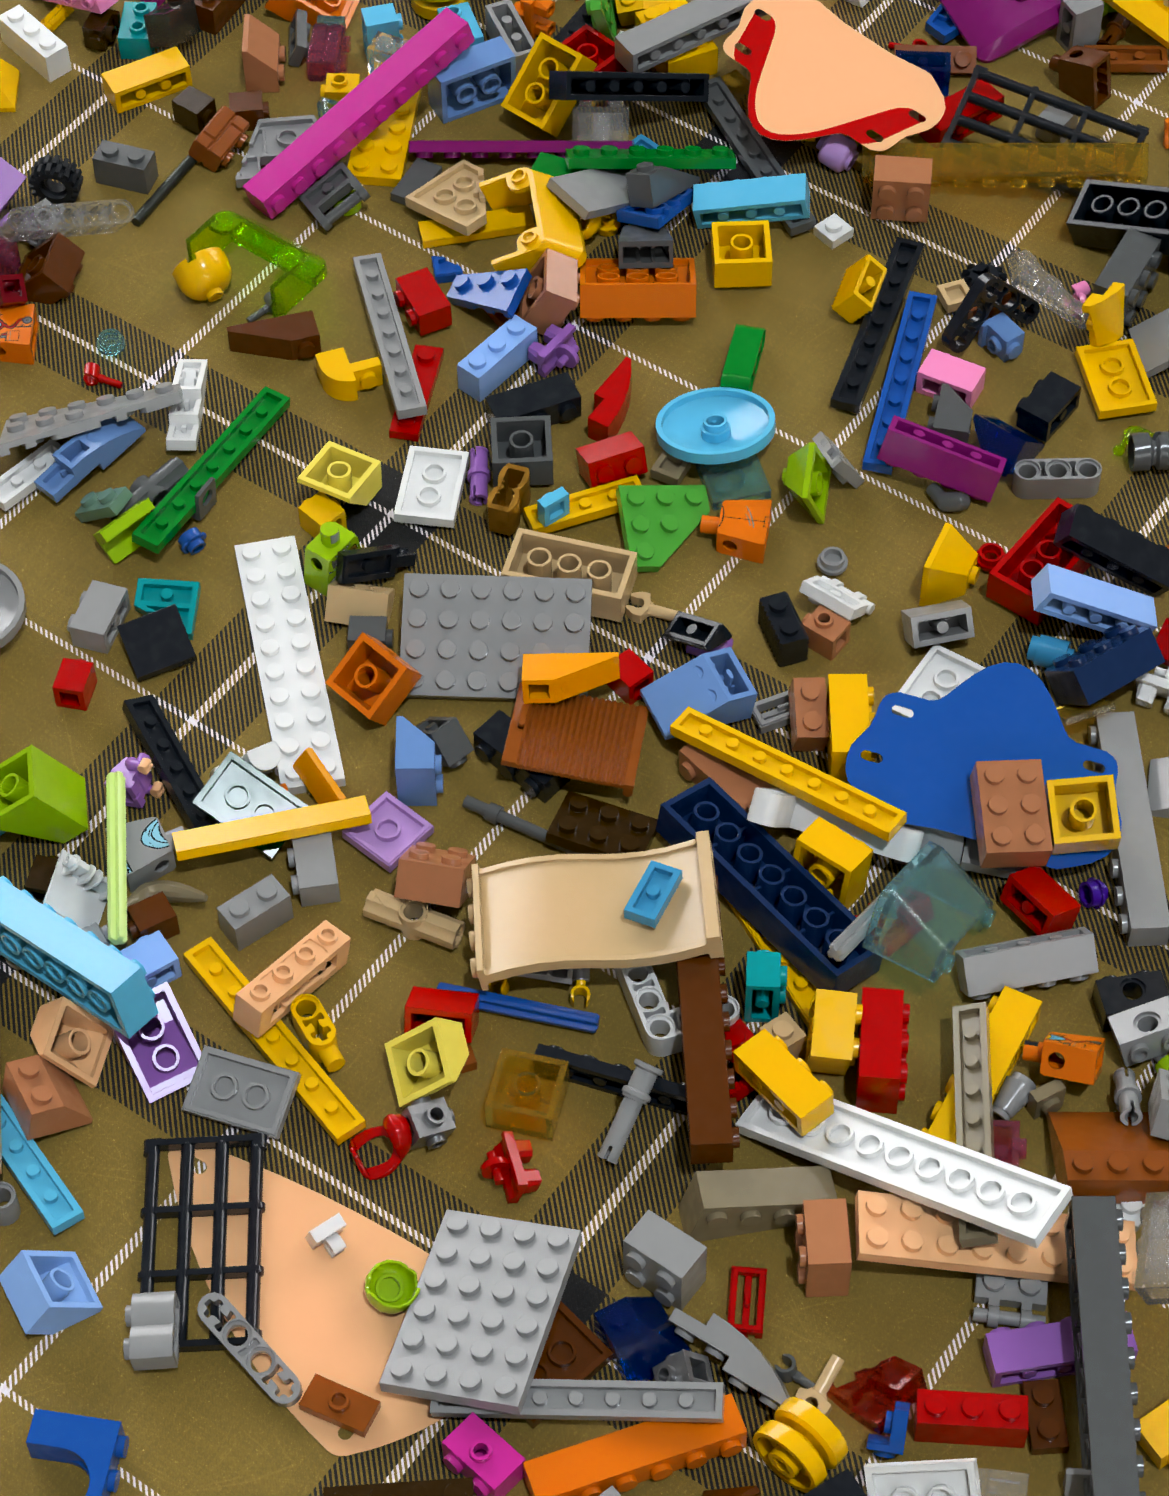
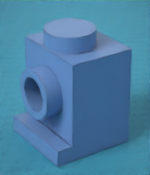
[977,312,1025,362]

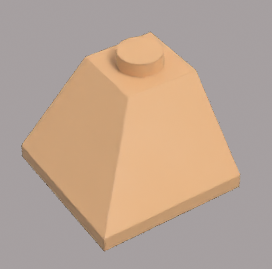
[30,996,114,1088]

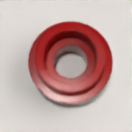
[977,543,1005,572]

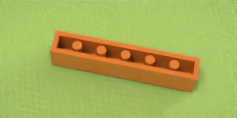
[523,1393,747,1496]

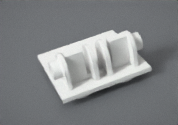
[43,849,107,929]

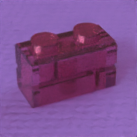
[306,23,351,82]

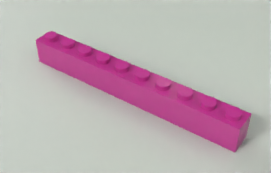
[242,7,475,220]

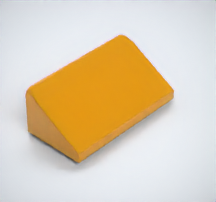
[293,747,347,804]

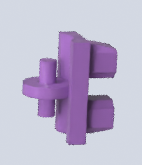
[528,323,580,378]

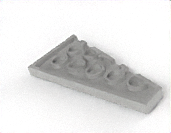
[0,382,183,457]

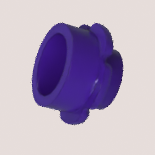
[1079,877,1108,910]

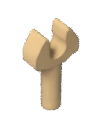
[625,591,678,624]
[795,1354,845,1416]

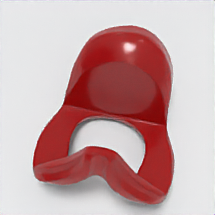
[349,1114,412,1180]

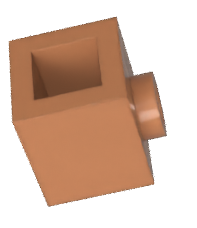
[802,605,851,661]

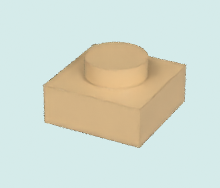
[936,278,970,313]

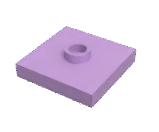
[342,791,434,873]

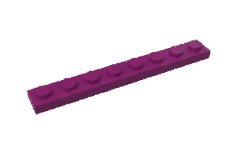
[409,140,634,158]

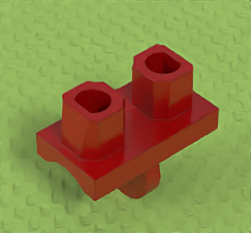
[480,1131,542,1203]

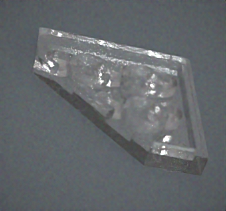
[1008,247,1089,331]

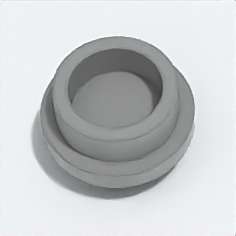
[817,547,848,576]

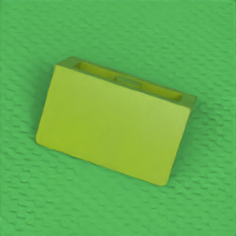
[93,498,155,564]

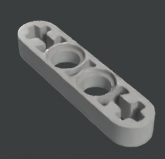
[197,1292,303,1407]

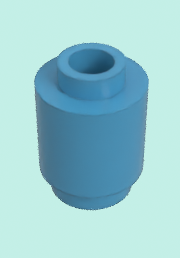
[1027,634,1075,668]

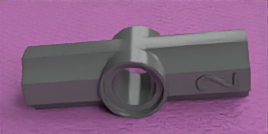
[109,457,189,521]

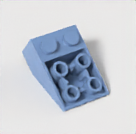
[639,647,757,740]

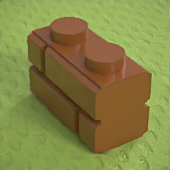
[188,105,250,172]

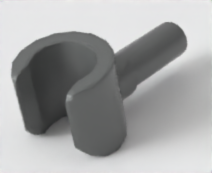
[246,290,283,323]
[774,1354,815,1389]

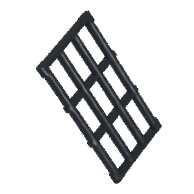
[940,65,1150,197]
[137,1133,267,1353]

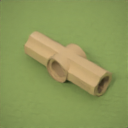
[363,888,465,950]

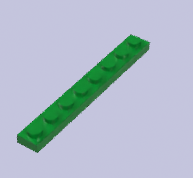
[132,386,290,554]

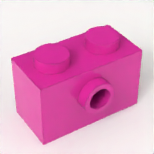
[442,1412,526,1496]

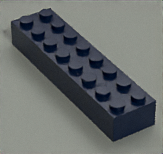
[656,777,886,992]

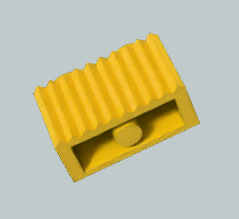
[831,255,887,324]

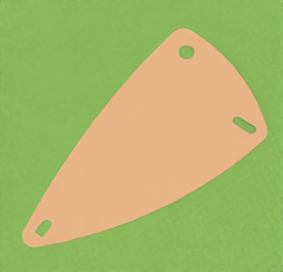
[168,1149,445,1456]

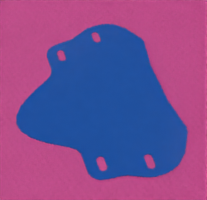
[845,662,1122,869]

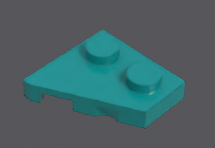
[134,578,201,640]

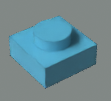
[537,486,570,527]

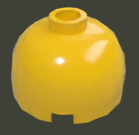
[172,247,232,302]

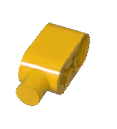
[290,994,346,1072]

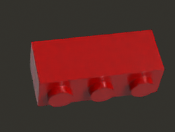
[917,80,1005,152]
[914,1389,1029,1448]

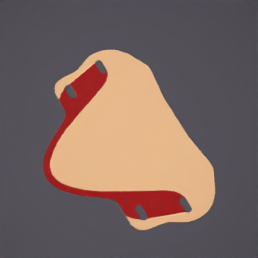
[723,0,946,151]

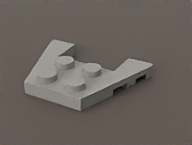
[236,115,340,188]

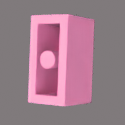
[915,349,986,408]

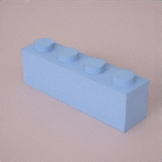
[1031,563,1158,632]

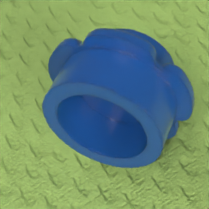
[178,527,207,555]

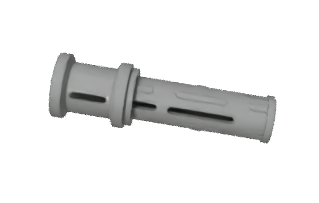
[597,1058,664,1165]

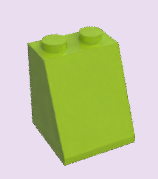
[0,744,88,843]

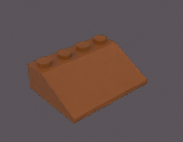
[1047,1112,1169,1204]

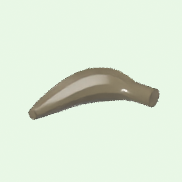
[127,880,208,907]

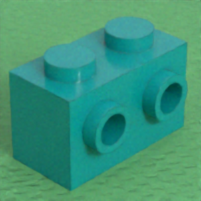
[117,1,163,59]
[744,950,787,1022]

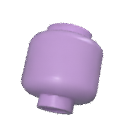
[816,134,859,173]

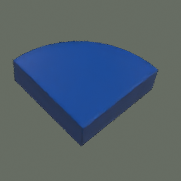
[431,256,463,284]

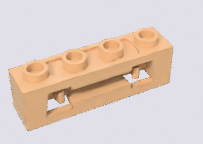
[233,920,351,1038]

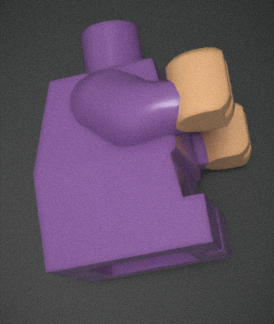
[104,753,166,808]

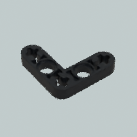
[941,272,1040,353]

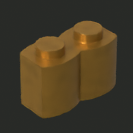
[487,463,531,536]

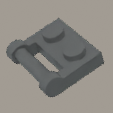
[299,162,371,232]

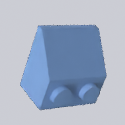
[395,716,444,806]

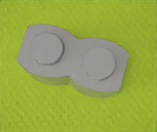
[123,1291,180,1371]

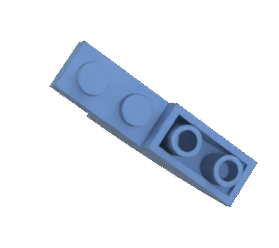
[34,416,146,503]

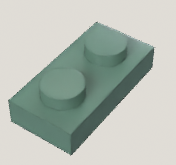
[75,486,133,523]

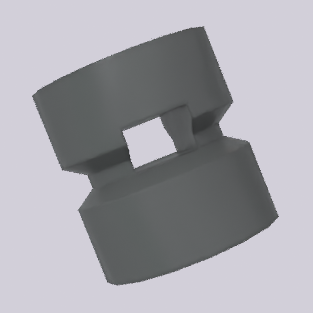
[1128,431,1169,472]

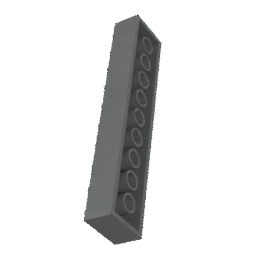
[1064,1196,1146,1496]

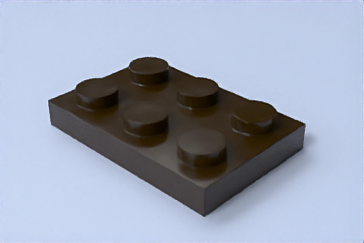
[545,791,658,854]

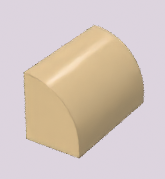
[324,580,395,625]

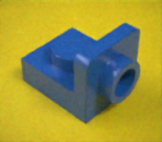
[866,1401,911,1458]

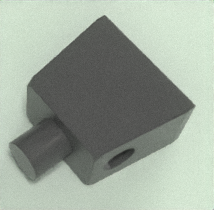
[618,225,673,269]

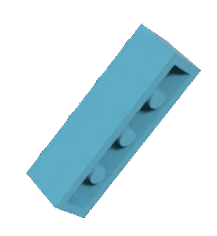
[693,173,810,229]

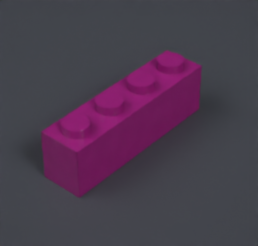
[877,415,1007,503]

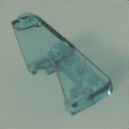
[862,841,996,983]

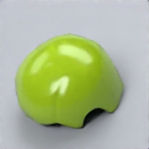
[365,1259,420,1315]

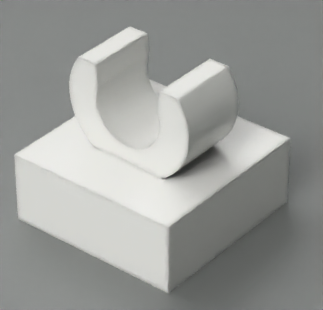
[305,1213,347,1258]

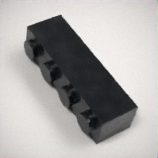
[1053,503,1169,598]

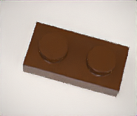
[1021,1379,1069,1455]

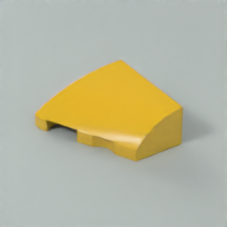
[1082,282,1125,346]

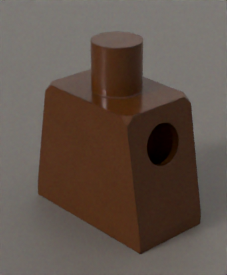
[1049,45,1111,110]

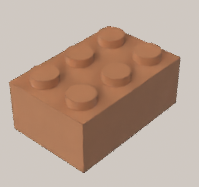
[970,759,1053,868]

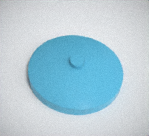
[655,387,776,465]

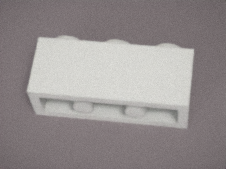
[0,5,72,82]

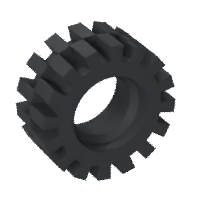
[28,155,83,207]

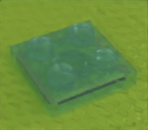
[696,454,772,511]

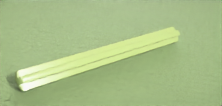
[106,771,128,946]

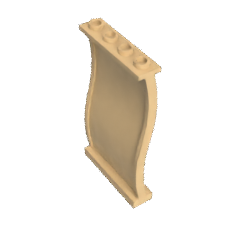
[466,830,724,991]

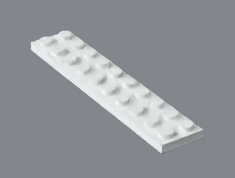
[234,535,346,795]
[735,1094,1073,1248]

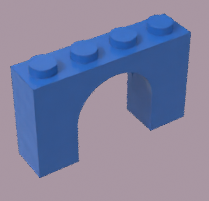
[26,1408,129,1496]

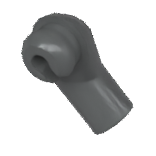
[926,483,971,512]

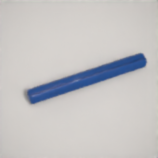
[436,982,600,1033]

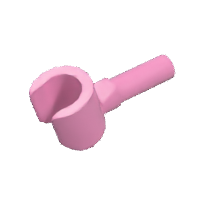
[1071,281,1091,305]

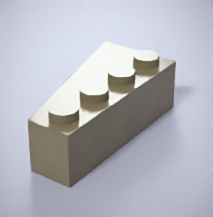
[678,1166,837,1242]

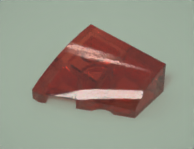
[826,1356,927,1435]

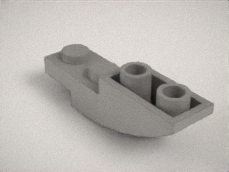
[668,1307,790,1411]

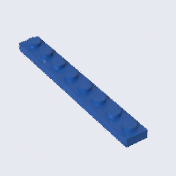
[862,291,938,475]

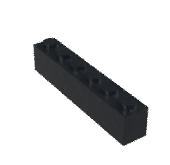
[549,70,709,102]

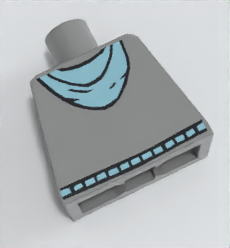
[105,817,184,893]

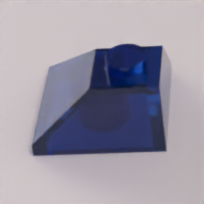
[973,414,1045,477]
[594,1297,691,1381]

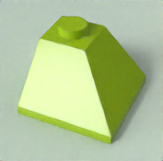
[782,442,831,524]

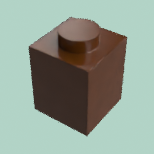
[229,90,270,131]
[127,891,180,940]

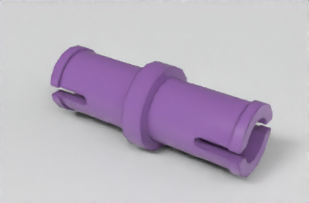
[467,446,491,506]

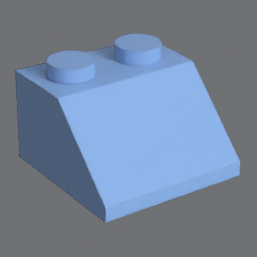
[0,1250,103,1335]

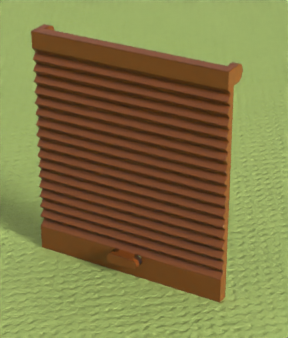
[501,681,649,797]

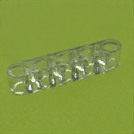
[0,199,135,242]

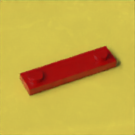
[389,344,444,442]

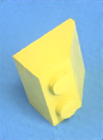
[297,441,382,506]
[384,1017,469,1108]

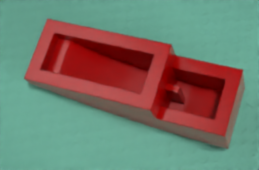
[588,357,631,441]

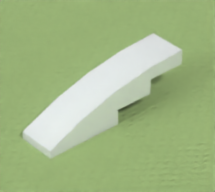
[166,359,208,451]

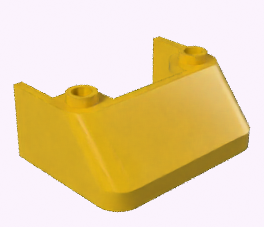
[479,167,587,271]

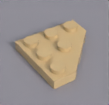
[405,159,487,236]

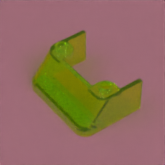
[186,211,327,318]

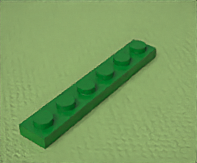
[565,145,737,169]

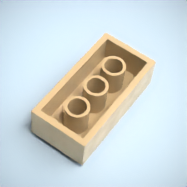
[501,528,637,622]

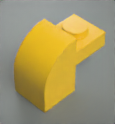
[315,347,383,401]

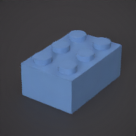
[428,36,516,124]

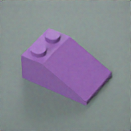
[110,982,202,1104]

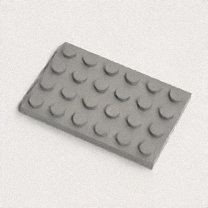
[400,573,593,701]
[379,1209,582,1415]

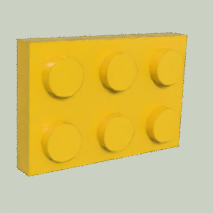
[1075,339,1157,420]

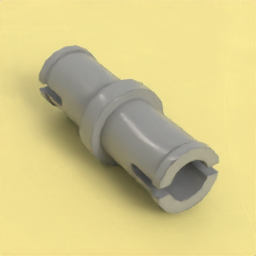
[1113,1067,1143,1126]

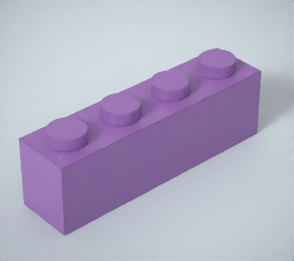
[982,1311,1138,1388]

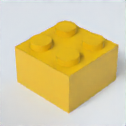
[711,220,773,288]
[1045,774,1121,855]
[793,816,874,909]
[805,989,863,1076]

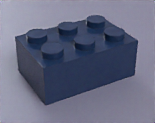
[1044,625,1165,706]

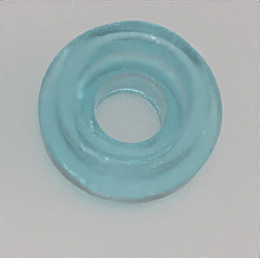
[96,329,126,356]

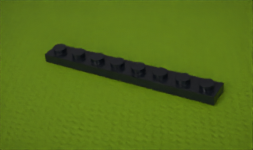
[830,237,925,414]

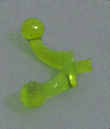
[1113,426,1154,456]

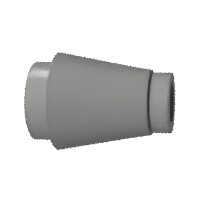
[993,1071,1036,1124]

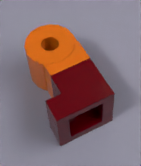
[0,273,28,308]

